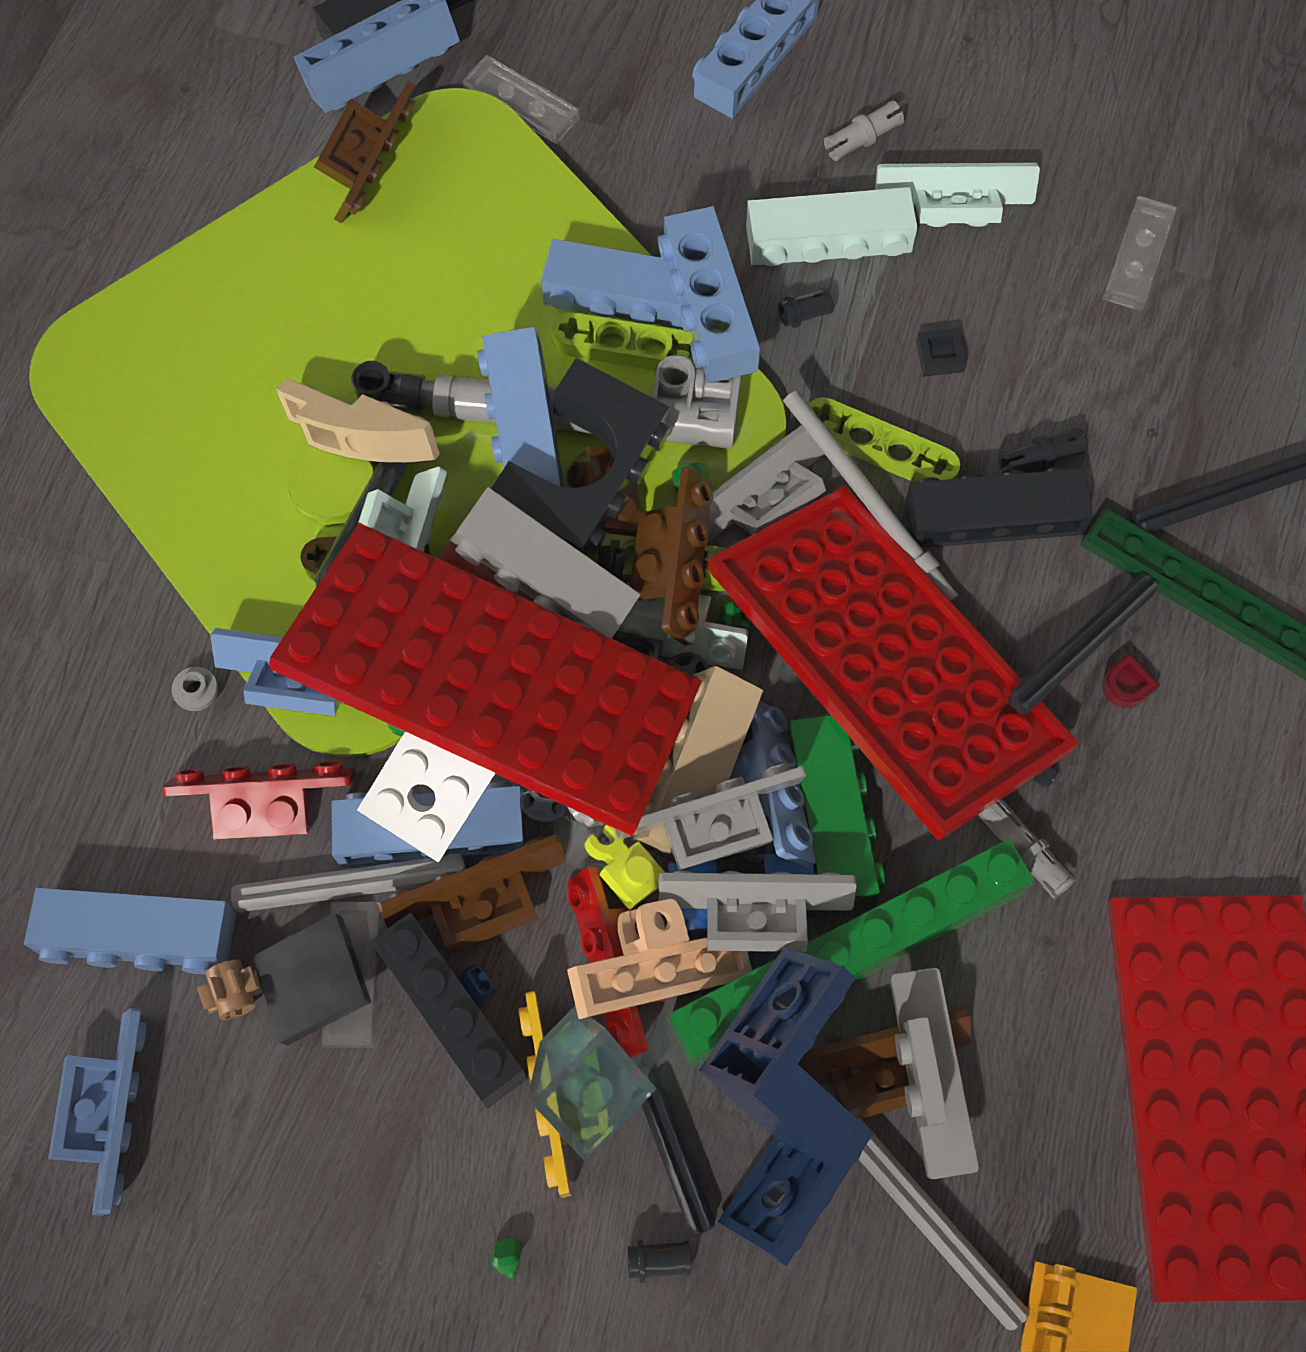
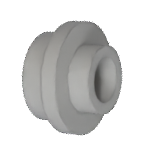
[172,667,218,711]

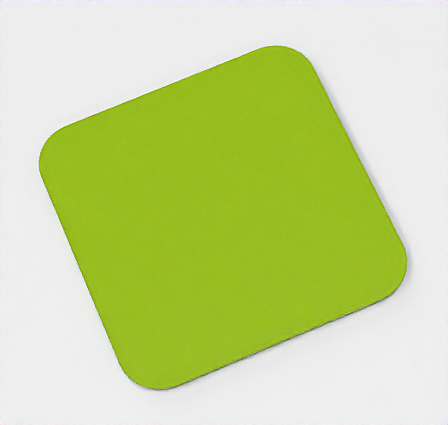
[29,88,786,757]

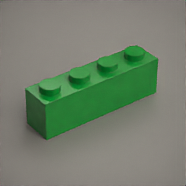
[787,715,885,912]

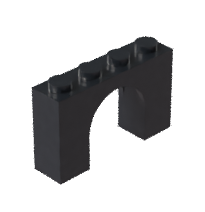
[491,358,671,556]

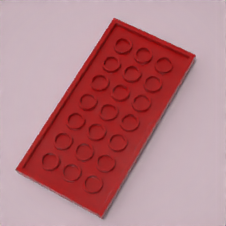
[706,486,1079,841]
[269,522,702,837]
[1107,895,1306,1303]

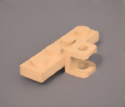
[567,899,752,1019]

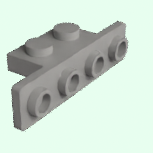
[707,419,826,544]
[615,763,807,871]
[659,870,857,952]
[890,968,979,1179]

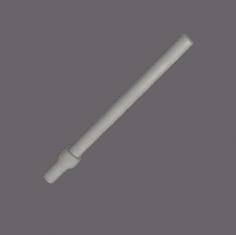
[783,390,958,602]

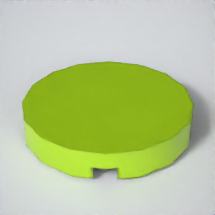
[288,446,374,525]

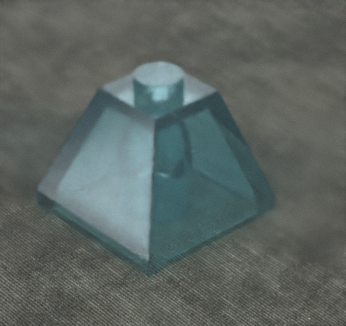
[527,1006,656,1163]

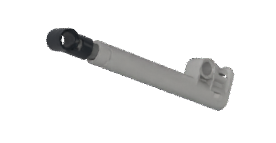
[351,355,741,449]

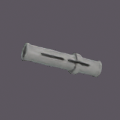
[978,799,1077,900]

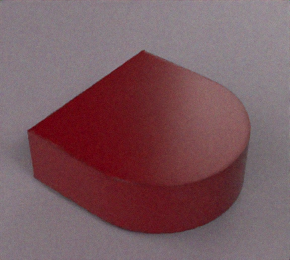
[1102,652,1161,708]

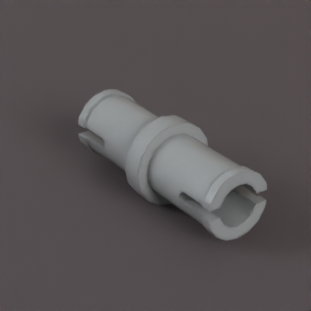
[824,100,904,161]

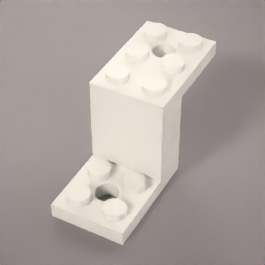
[357,589,512,862]

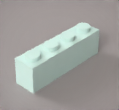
[746,187,917,266]

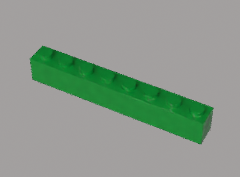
[668,839,1035,1068]

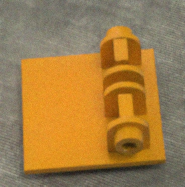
[1020,1261,1137,1352]

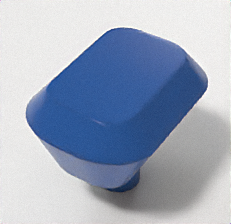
[459,965,496,1003]

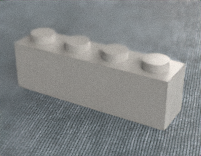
[450,487,640,639]

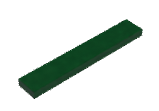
[1081,507,1306,680]

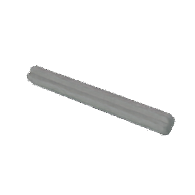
[231,854,466,912]
[858,1119,1030,1331]

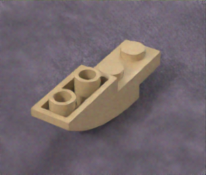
[276,378,440,462]

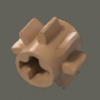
[197,960,263,1020]

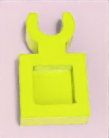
[584,825,665,910]

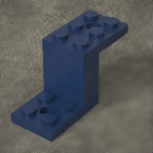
[699,947,873,1266]

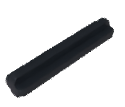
[640,1087,715,1236]

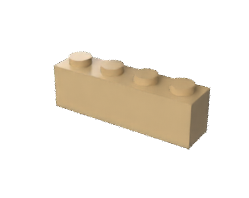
[631,666,763,861]

